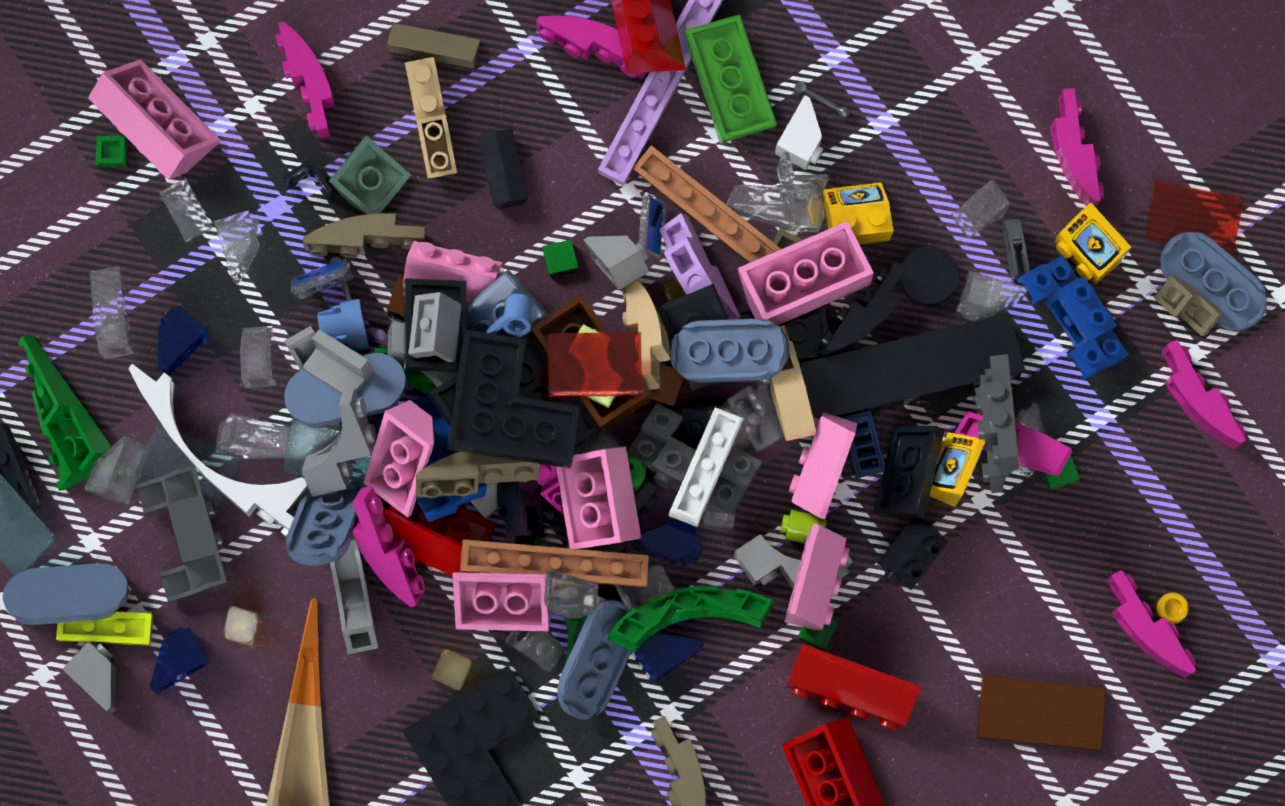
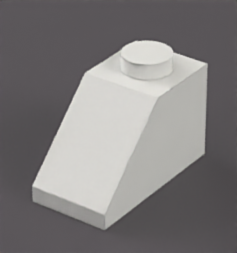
[775,95,823,170]

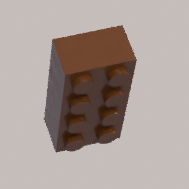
[531,294,651,434]

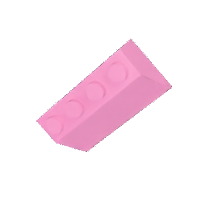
[88,59,220,180]
[738,221,874,325]

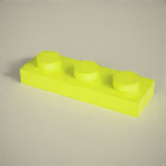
[56,612,154,646]

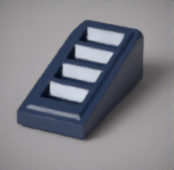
[840,410,886,478]

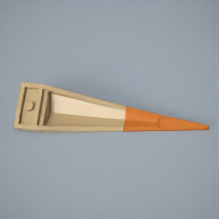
[266,598,330,806]

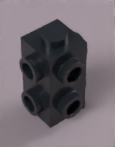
[877,517,948,590]

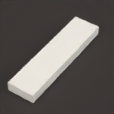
[669,407,744,527]

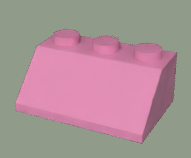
[402,241,504,303]
[363,400,434,517]
[788,412,857,519]
[556,447,641,549]
[784,523,850,632]
[453,573,552,631]

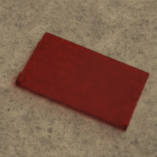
[1144,180,1244,257]
[548,332,642,397]

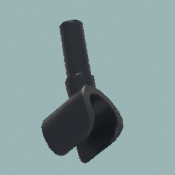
[541,486,556,525]

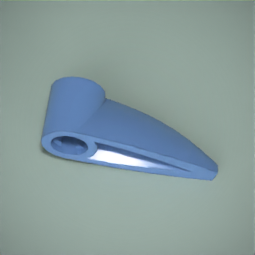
[485,294,533,338]

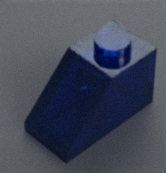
[158,305,209,376]
[631,519,703,566]
[150,627,211,695]
[631,633,704,684]

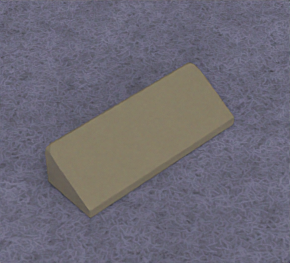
[386,23,480,68]

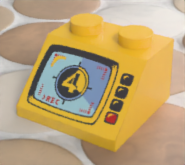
[822,183,893,245]
[1054,203,1131,285]
[930,432,985,507]

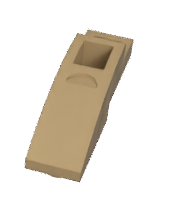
[405,57,457,179]
[622,279,671,390]
[768,325,816,441]

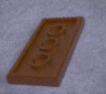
[977,675,1106,751]

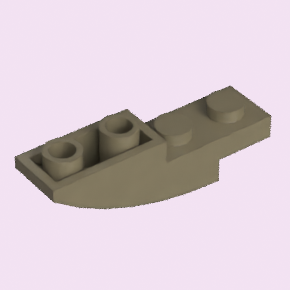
[303,213,427,258]
[415,452,540,498]
[650,716,706,806]

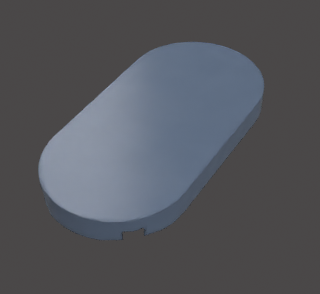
[1160,232,1267,331]
[669,319,789,383]
[284,353,407,427]
[286,483,360,566]
[3,563,129,625]
[557,600,632,720]

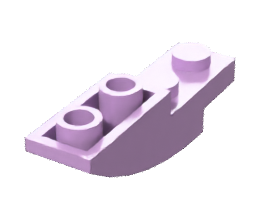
[659,213,741,320]

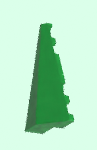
[18,335,115,491]

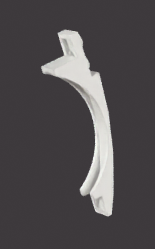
[128,364,309,537]

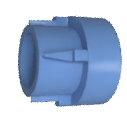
[317,299,370,352]

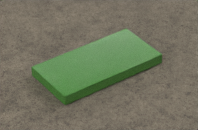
[683,14,777,143]

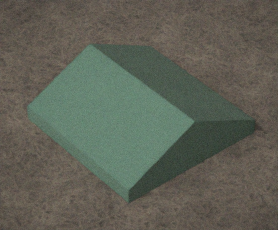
[328,136,411,215]

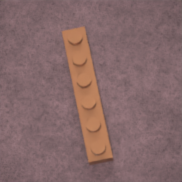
[633,145,781,263]
[460,540,649,587]

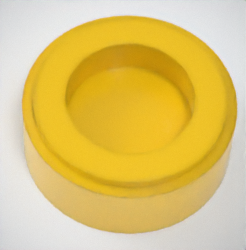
[1156,593,1188,624]

